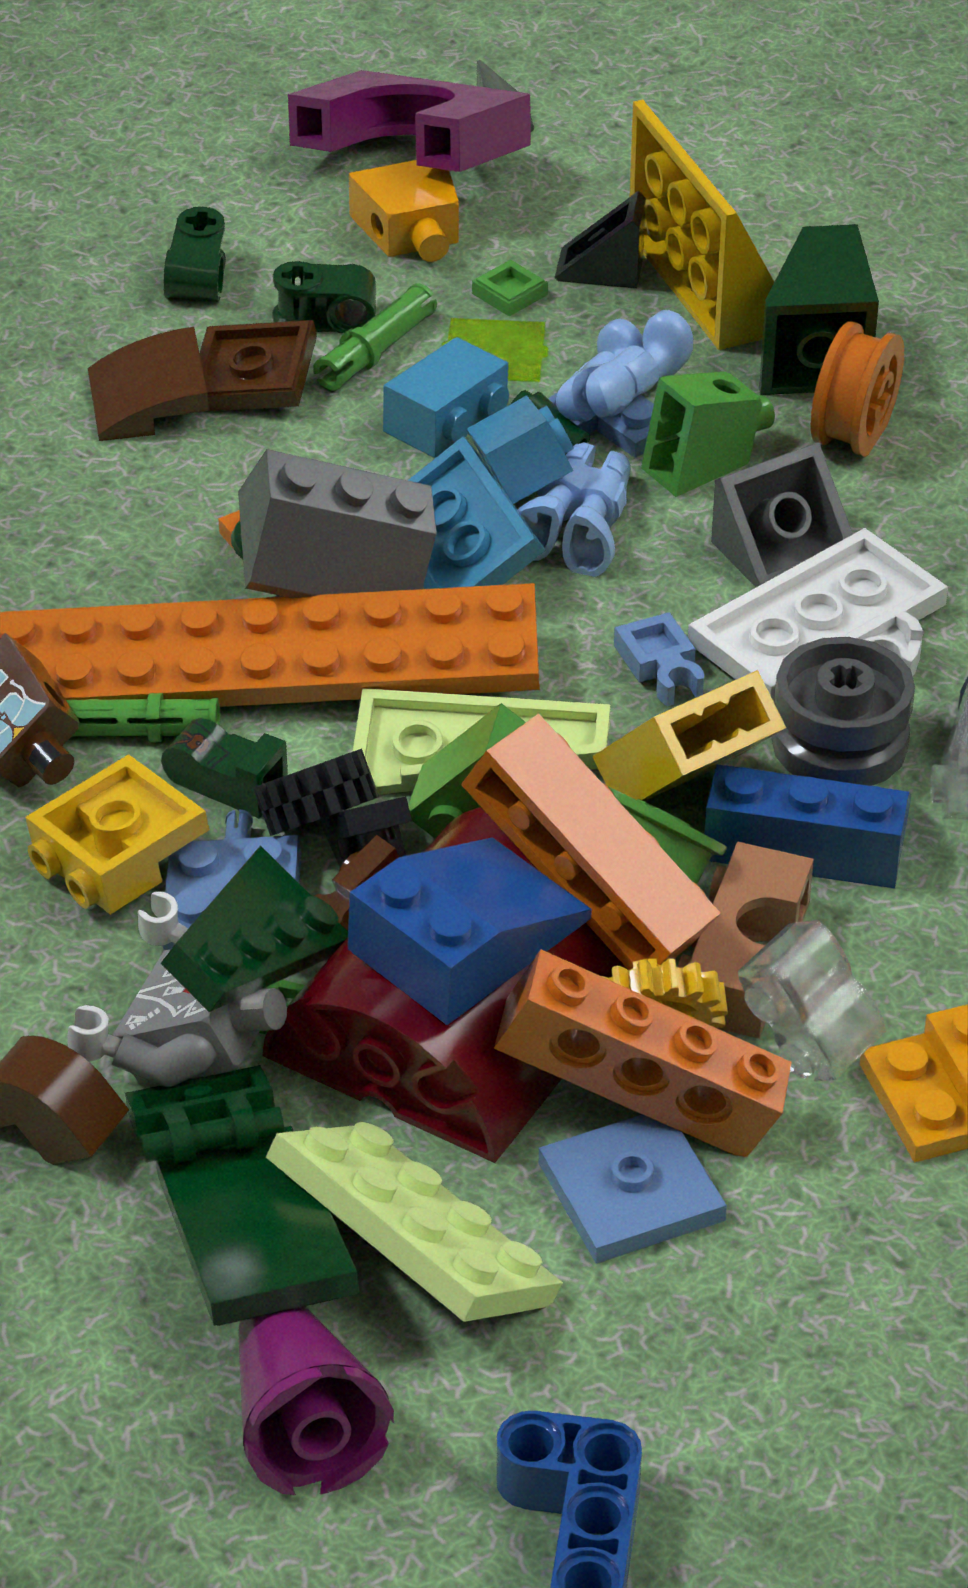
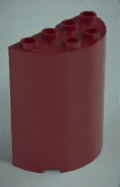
[263,808,628,1163]

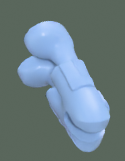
[556,310,693,421]
[518,442,631,577]

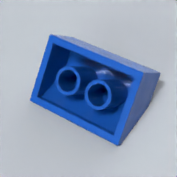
[705,764,911,889]

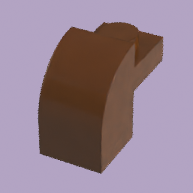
[0,1036,129,1165]

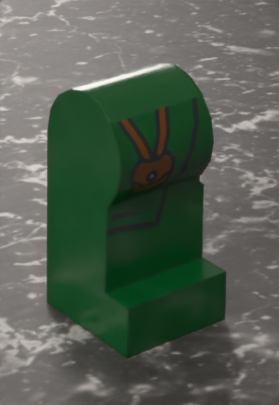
[161,718,288,819]

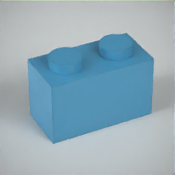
[383,337,509,458]
[467,396,574,504]

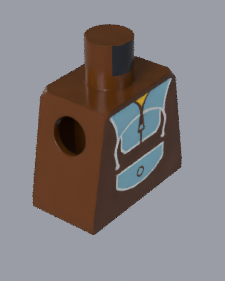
[0,633,79,787]

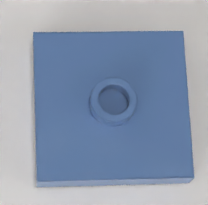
[538,1114,727,1264]

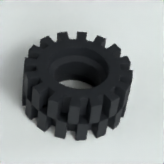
[253,748,379,836]

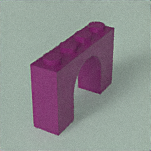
[288,70,531,172]

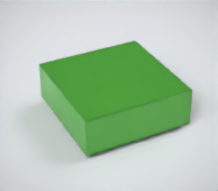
[472,260,548,316]

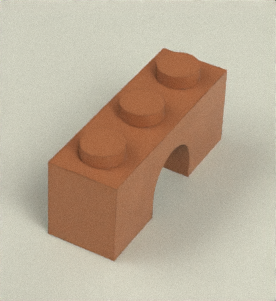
[677,842,814,1039]

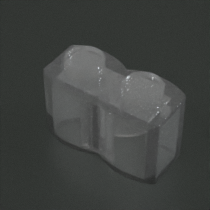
[738,920,886,1082]

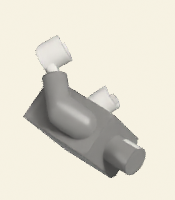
[67,892,287,1087]

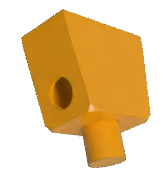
[349,160,459,262]

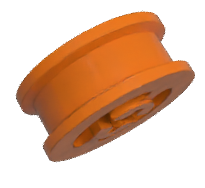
[810,322,904,457]

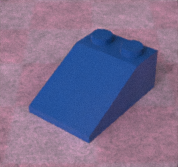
[348,837,592,1025]

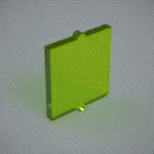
[442,318,548,382]

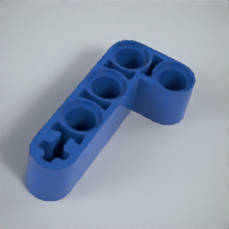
[496,1411,642,1588]

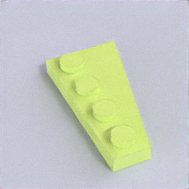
[353,688,610,795]

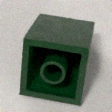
[759,224,879,395]

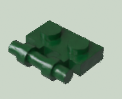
[125,1065,285,1164]

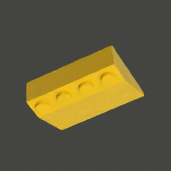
[630,99,774,350]

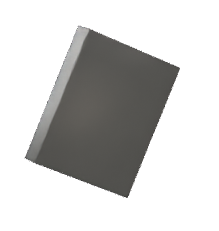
[711,442,853,587]

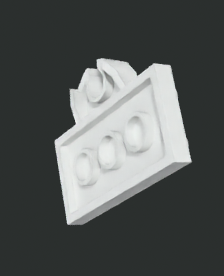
[688,528,948,703]

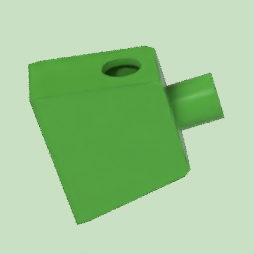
[641,371,775,497]

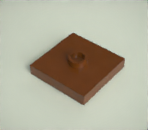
[200,320,317,412]

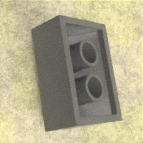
[238,449,436,598]

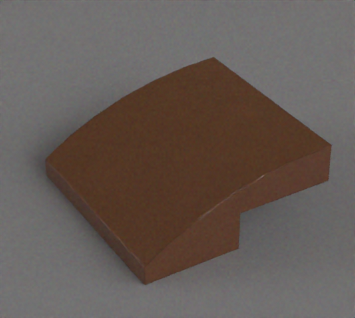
[88,326,209,441]

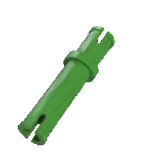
[313,283,437,391]
[66,693,221,742]

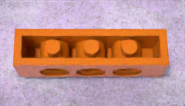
[494,949,792,1157]

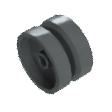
[771,637,915,786]

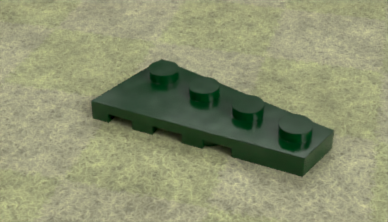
[160,845,348,1012]

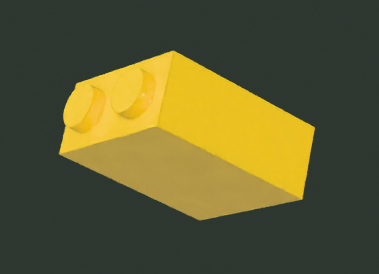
[592,670,786,802]

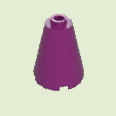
[238,1306,394,1496]

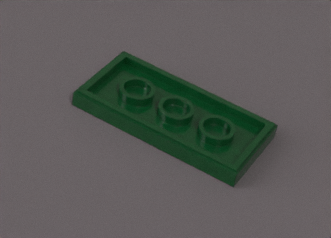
[155,1126,359,1326]

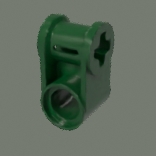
[164,206,226,302]
[272,261,376,333]

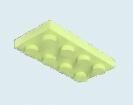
[266,1122,563,1322]

